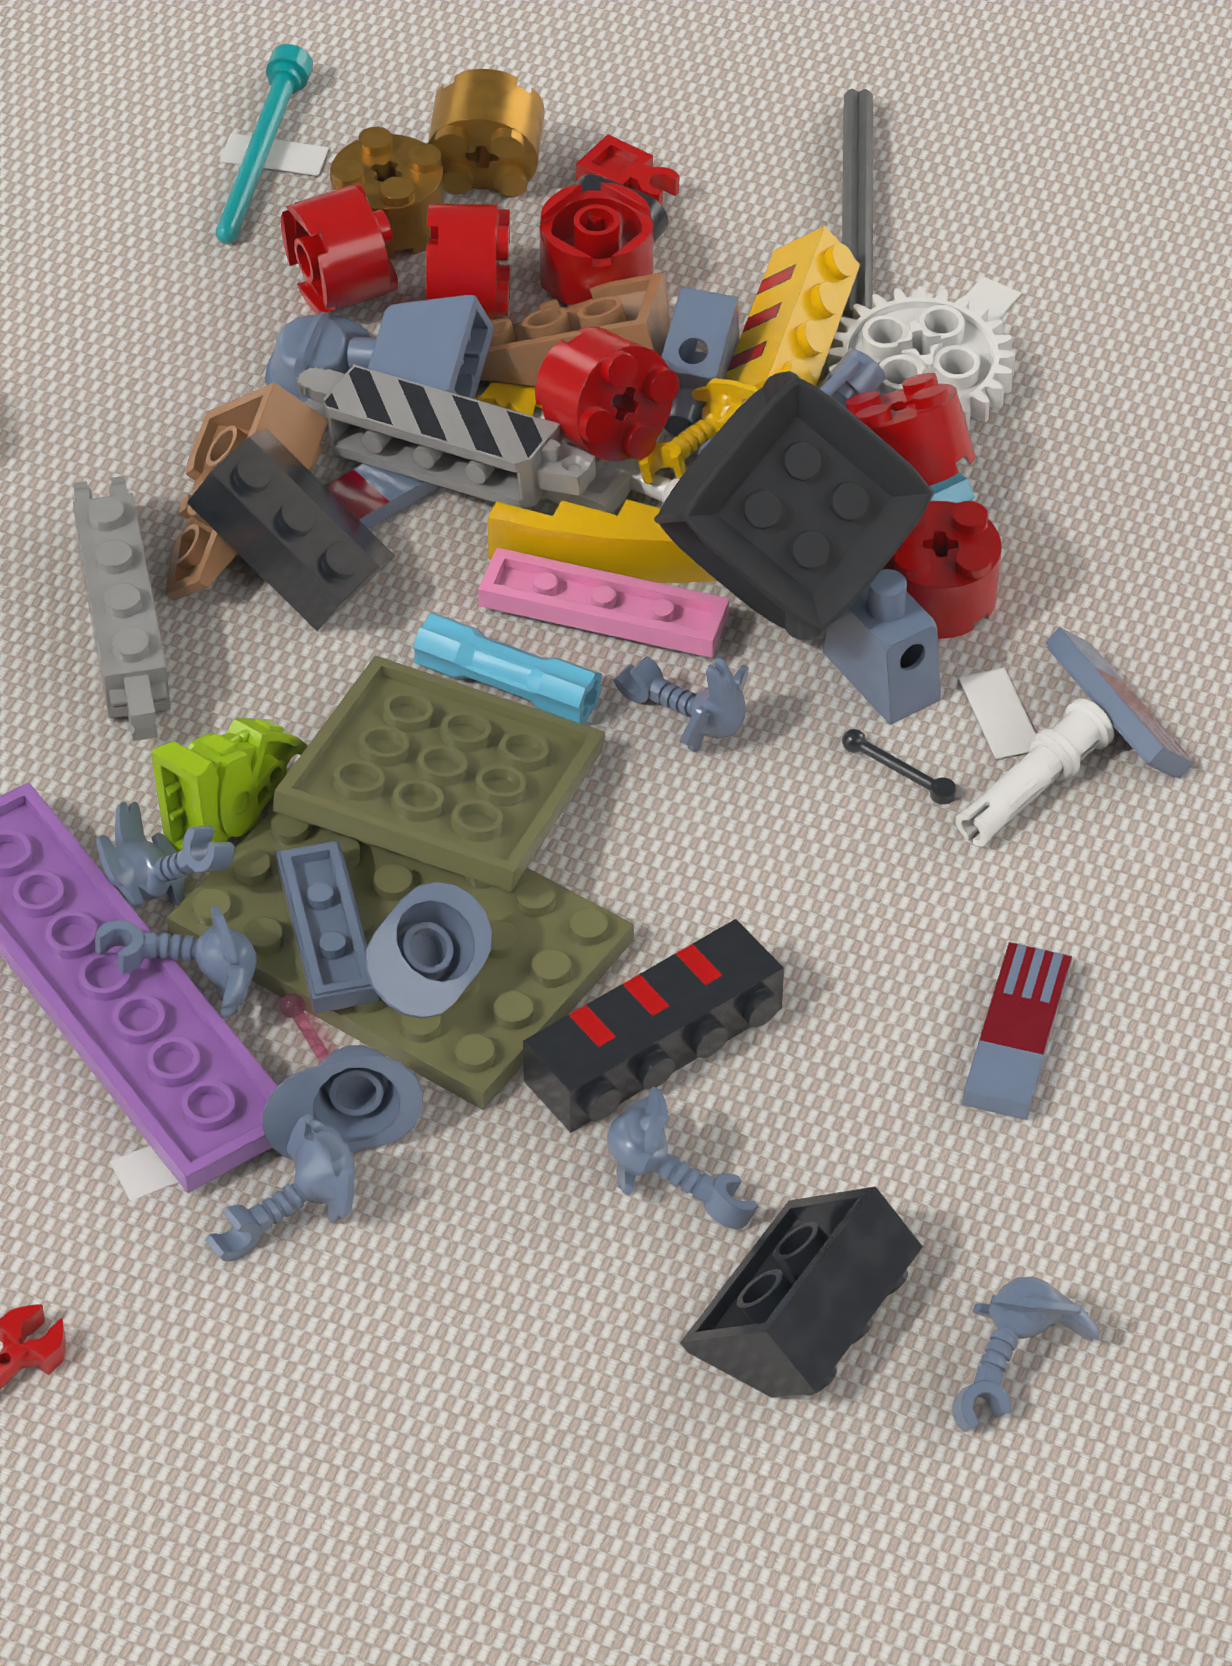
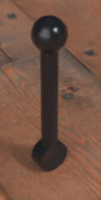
[842,729,956,805]

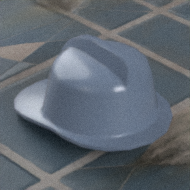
[265,311,370,402]
[366,882,492,1019]
[263,1045,423,1159]

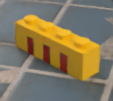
[725,226,860,389]

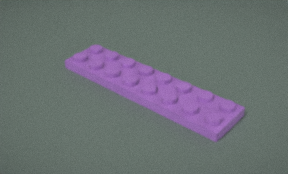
[0,782,278,1193]

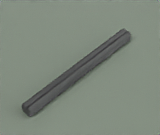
[841,88,873,319]

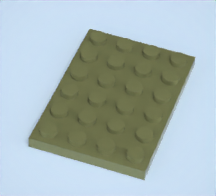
[167,809,634,1110]

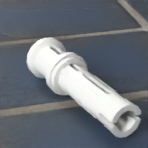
[955,698,1115,847]

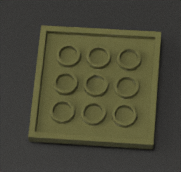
[273,655,605,892]

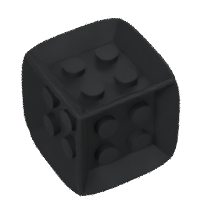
[654,371,934,640]

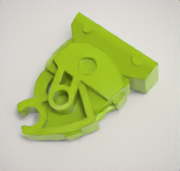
[151,718,308,873]

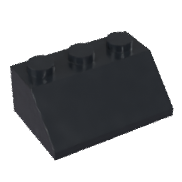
[187,428,395,631]
[680,1186,923,1398]

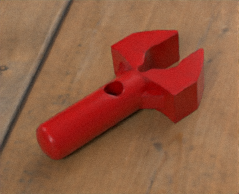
[0,1304,66,1389]

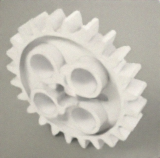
[826,286,1015,431]

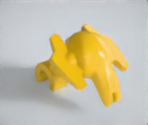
[637,378,759,484]

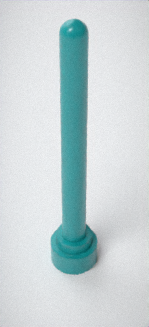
[216,44,313,244]

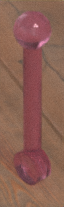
[280,993,329,1062]

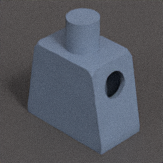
[662,286,739,436]
[347,295,495,399]
[823,569,941,725]

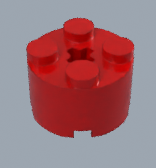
[539,182,654,305]
[281,183,398,314]
[426,204,511,320]
[535,326,679,462]
[845,373,976,486]
[882,501,1002,639]

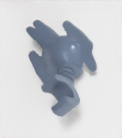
[613,656,749,752]
[96,802,234,907]
[95,906,257,1018]
[607,1086,758,1229]
[206,1114,355,1261]
[952,1276,1100,1432]

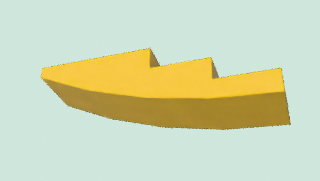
[488,499,717,583]

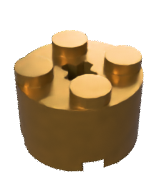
[428,69,545,197]
[330,126,444,259]

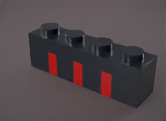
[523,919,784,1133]

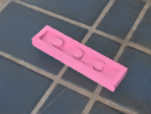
[478,548,729,658]

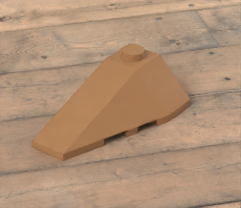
[480,272,670,386]
[165,382,328,601]

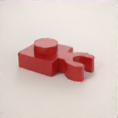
[576,134,680,206]

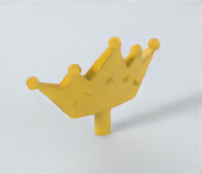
[475,383,542,416]

